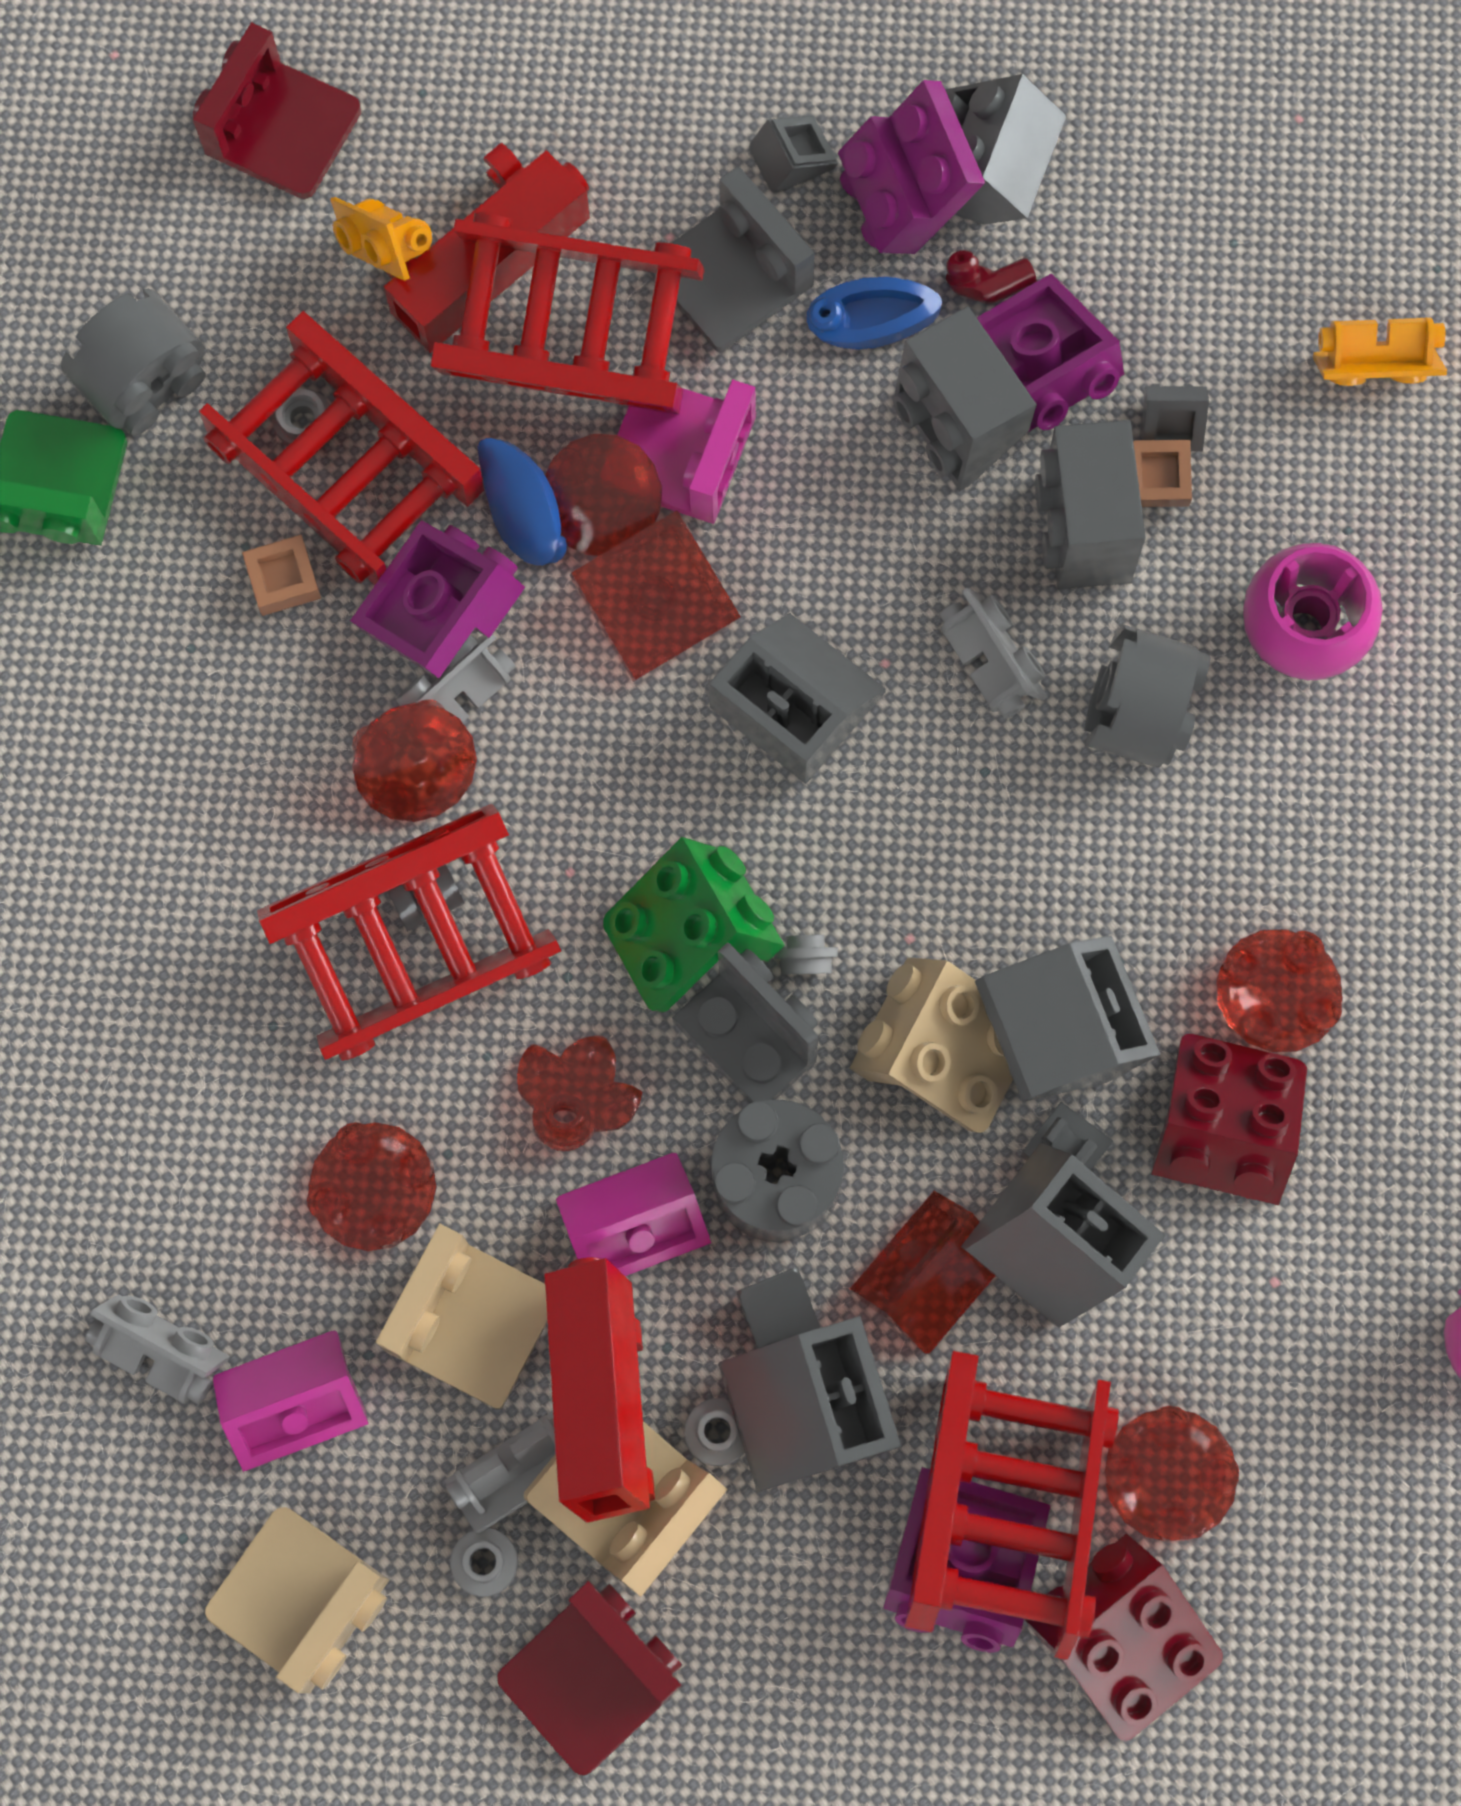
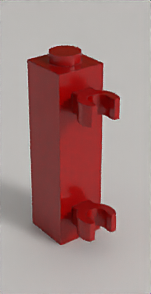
[383,143,590,353]
[544,1257,655,1523]

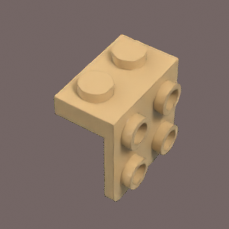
[849,957,1013,1133]
[205,1507,389,1694]

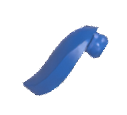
[806,277,942,350]
[477,438,567,566]

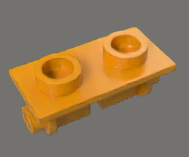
[330,197,432,281]
[1313,317,1447,386]

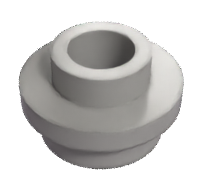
[272,389,330,445]
[774,935,838,975]
[684,1398,745,1466]
[450,1528,518,1597]

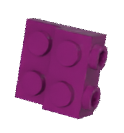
[837,80,985,254]
[976,273,1125,433]
[350,520,525,678]
[882,1467,1051,1653]

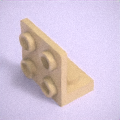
[375,1223,547,1409]
[523,1421,728,1597]

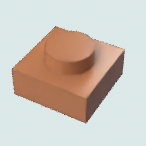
[1133,440,1192,507]
[242,534,321,616]

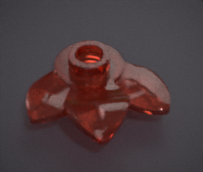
[517,1035,643,1152]

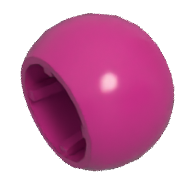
[1243,543,1383,680]

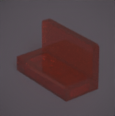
[850,1190,995,1354]

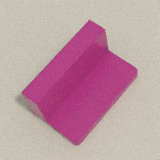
[556,1153,711,1276]
[213,1330,369,1472]

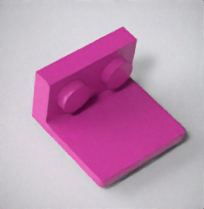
[600,379,756,524]

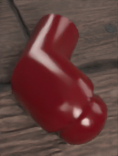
[945,250,1037,305]

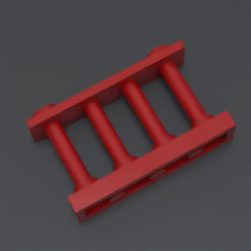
[430,212,705,415]
[199,311,484,585]
[257,803,561,1061]
[905,1351,1119,1660]

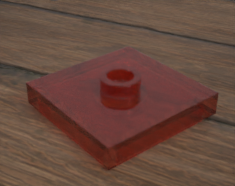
[569,510,741,682]

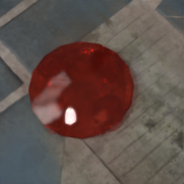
[545,434,662,557]
[352,699,477,822]
[1216,929,1343,1052]
[307,1122,437,1252]
[1104,1405,1240,1543]

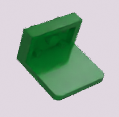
[0,410,128,546]
[603,837,785,1013]

